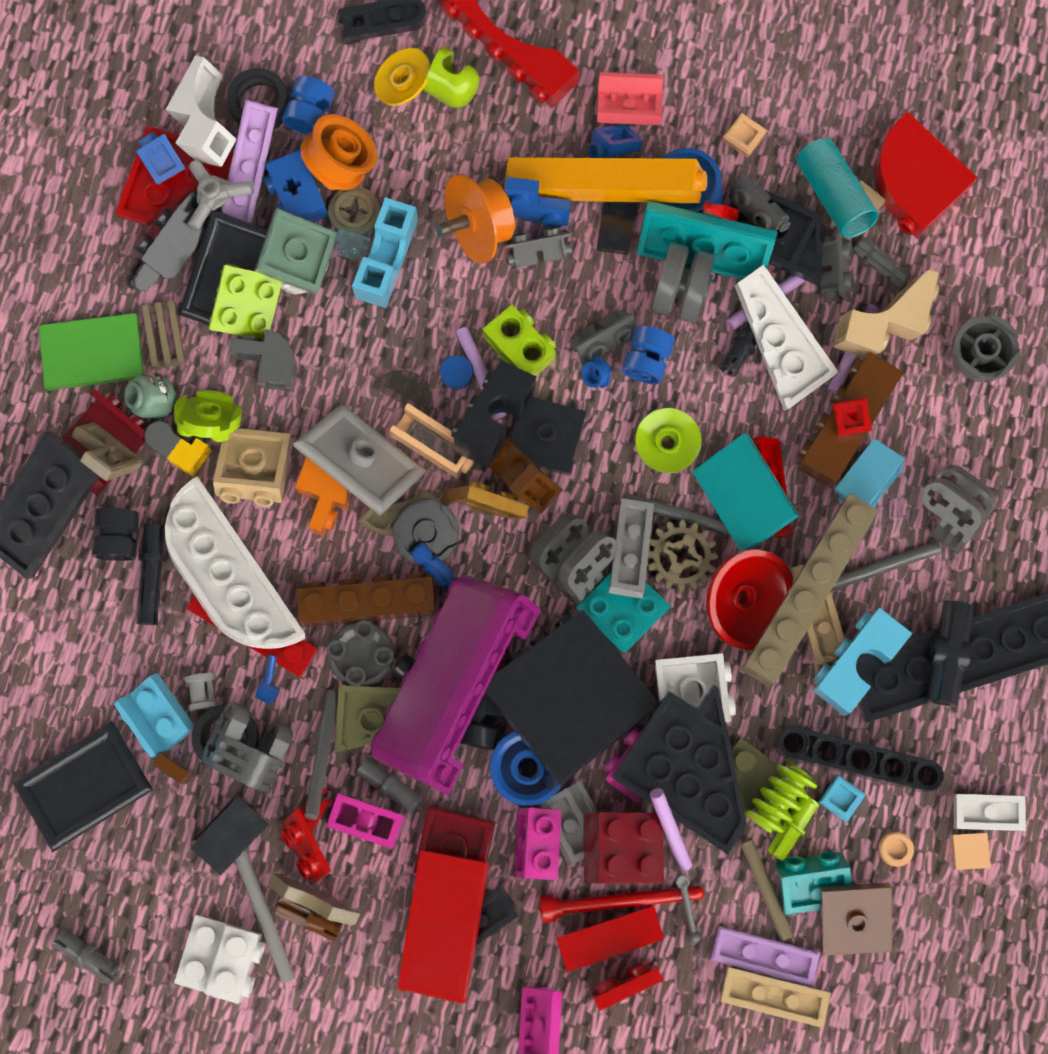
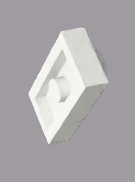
[953,794,1026,831]

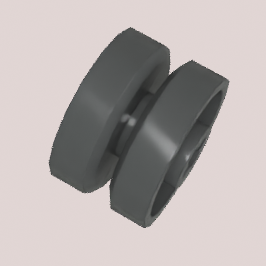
[651,241,716,324]

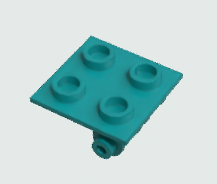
[576,573,671,654]

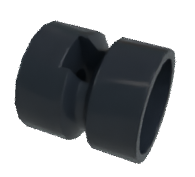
[92,508,139,561]
[460,697,503,750]

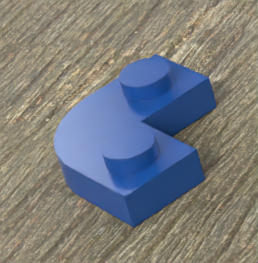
[505,177,571,228]

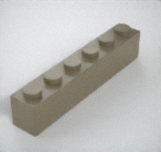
[740,493,879,688]

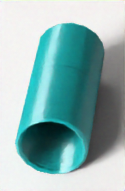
[796,138,879,238]

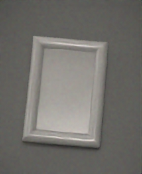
[293,403,426,515]

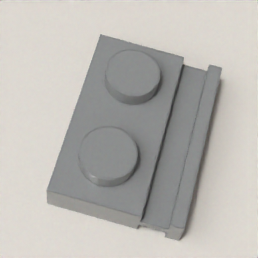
[536,781,598,866]

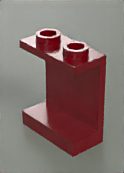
[62,389,147,496]

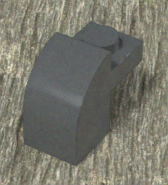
[229,329,297,392]

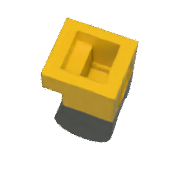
[145,421,212,477]

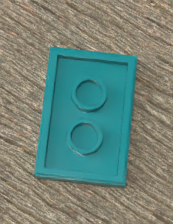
[692,433,799,551]

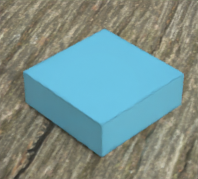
[817,774,866,823]

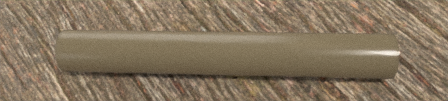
[740,839,793,941]

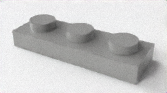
[608,498,654,599]

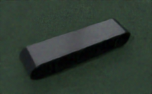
[775,727,944,792]

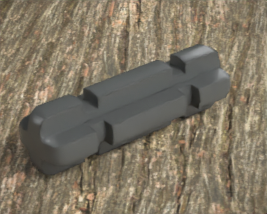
[853,237,911,289]

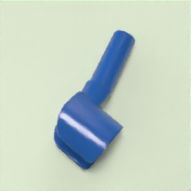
[256,654,280,705]

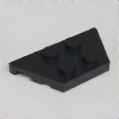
[735,189,822,287]

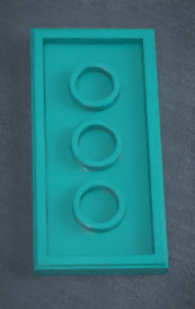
[636,201,777,280]

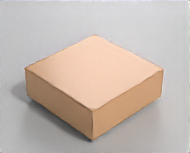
[722,113,768,158]
[950,833,991,870]

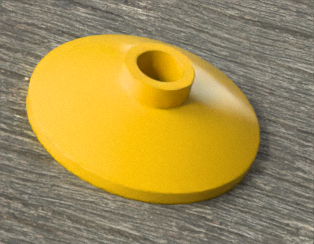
[374,48,430,106]

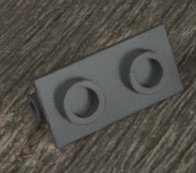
[728,174,791,232]
[504,227,573,268]
[821,231,855,302]
[569,308,636,365]

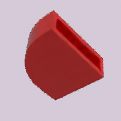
[875,112,978,239]

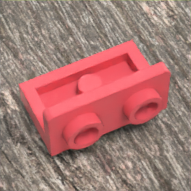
[597,72,663,125]

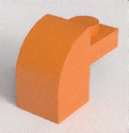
[295,457,350,537]

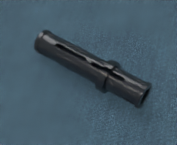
[136,524,166,626]

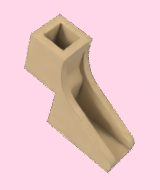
[832,270,939,358]

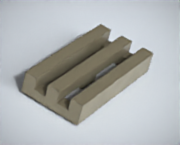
[141,299,186,370]

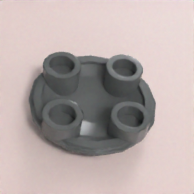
[327,620,394,687]

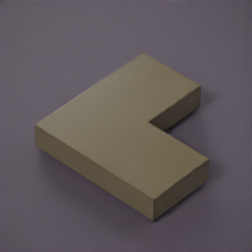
[71,422,144,481]

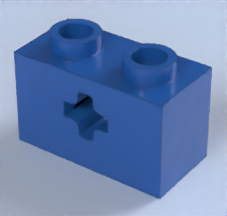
[263,150,328,223]

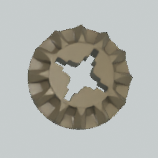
[328,186,380,237]

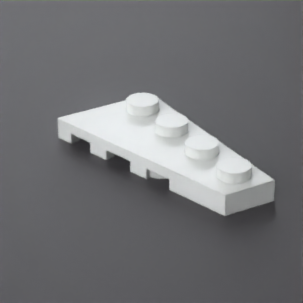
[734,265,839,411]

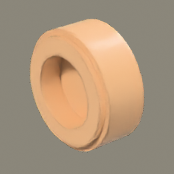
[878,832,914,867]

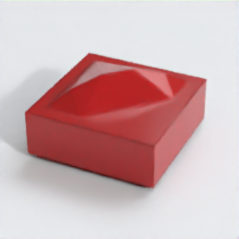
[833,397,872,437]

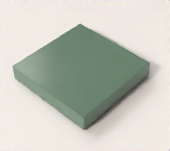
[255,208,338,295]

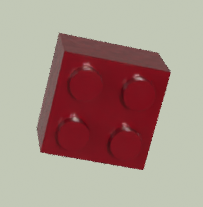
[583,812,664,884]

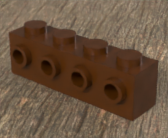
[797,352,904,489]
[297,572,436,627]

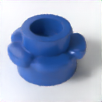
[581,356,612,388]

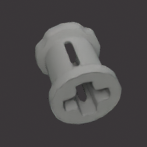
[184,673,219,711]

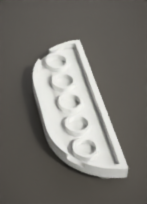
[165,477,305,649]

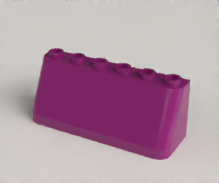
[370,575,540,796]

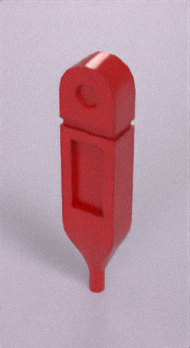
[703,201,740,222]

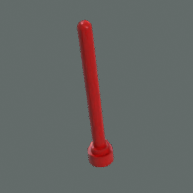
[539,886,705,924]

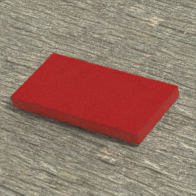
[397,849,489,1004]

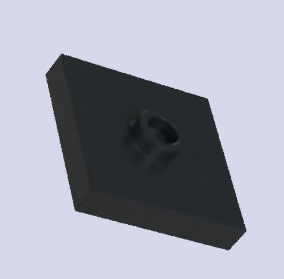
[510,397,586,476]

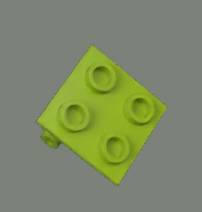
[208,264,282,340]

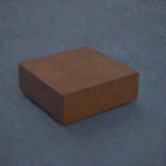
[154,753,194,785]

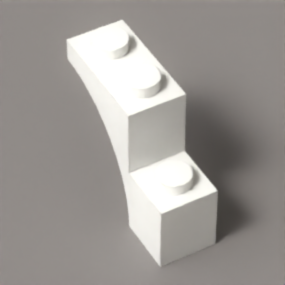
[165,56,236,167]

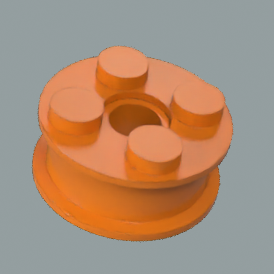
[300,114,378,190]

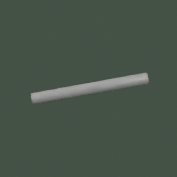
[235,850,295,984]

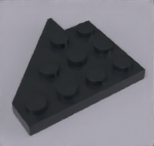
[611,685,747,855]

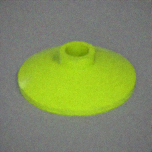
[635,408,702,473]

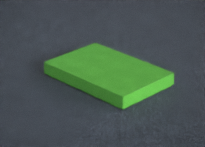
[39,313,144,391]

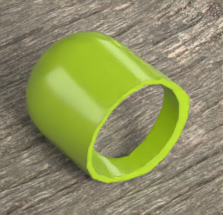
[423,46,480,109]

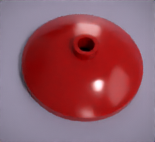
[706,549,794,650]

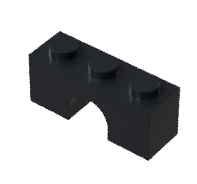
[451,360,537,469]

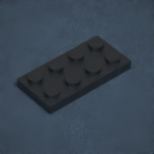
[0,431,100,579]

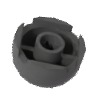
[951,315,1021,383]

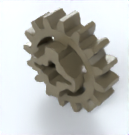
[647,520,718,594]

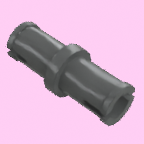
[355,757,423,814]
[51,928,122,985]

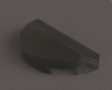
[373,370,434,417]

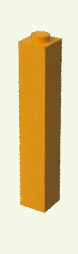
[504,157,707,203]

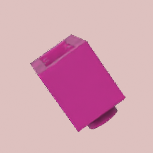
[326,793,406,849]

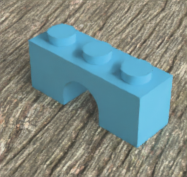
[352,197,418,308]
[812,608,912,716]

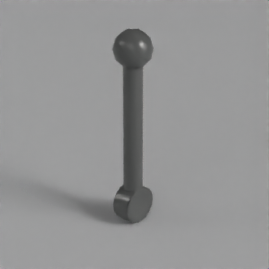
[675,874,701,944]

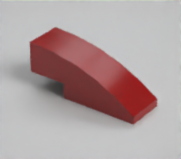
[556,905,664,972]

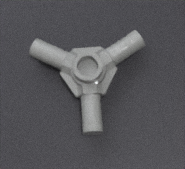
[187,160,254,231]

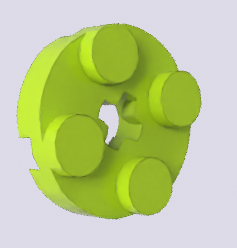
[174,390,242,442]

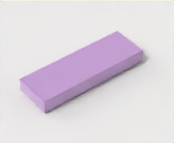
[710,926,820,987]

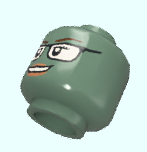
[124,375,177,419]

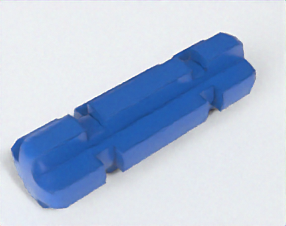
[411,543,458,593]

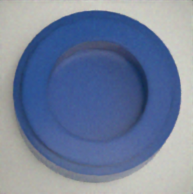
[440,356,473,390]

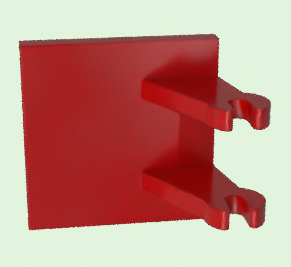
[280,788,333,885]

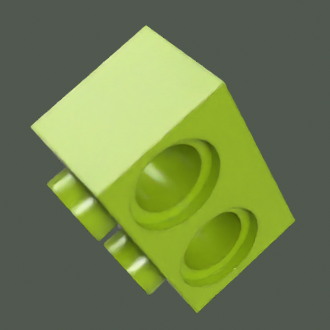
[482,304,556,376]

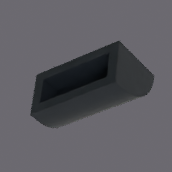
[190,792,269,876]

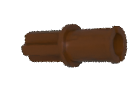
[274,897,343,942]

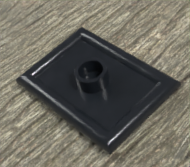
[178,210,268,337]
[12,720,153,853]

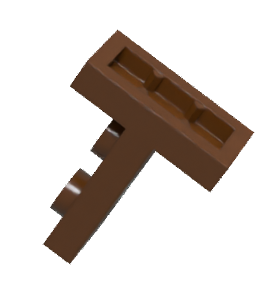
[489,437,563,514]

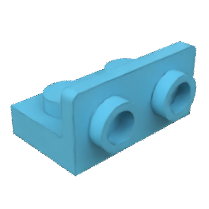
[114,673,195,758]

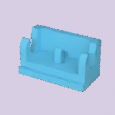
[835,438,905,507]

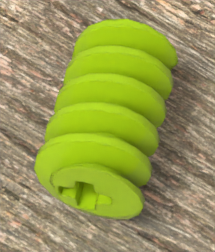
[744,759,818,836]

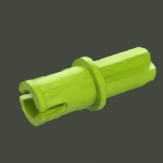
[767,797,820,861]

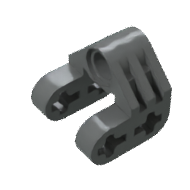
[922,465,997,555]
[530,513,617,605]
[202,702,293,793]

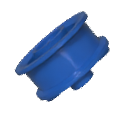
[490,731,562,806]

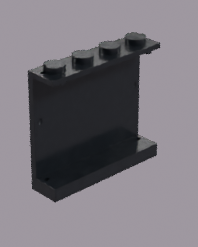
[485,610,659,792]

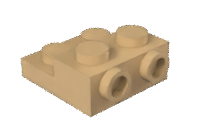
[213,428,292,507]

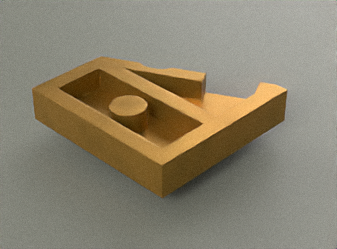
[442,482,529,520]

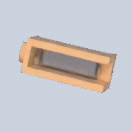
[389,403,474,479]

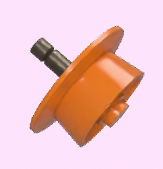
[435,174,515,264]

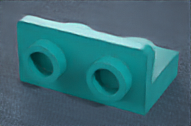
[775,851,852,915]

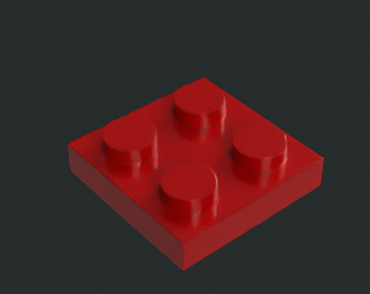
[591,961,664,1012]

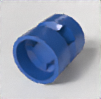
[282,76,335,135]
[621,325,675,385]

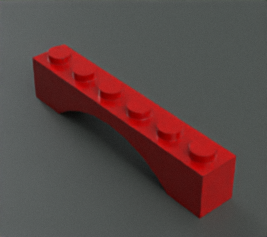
[438,0,580,108]

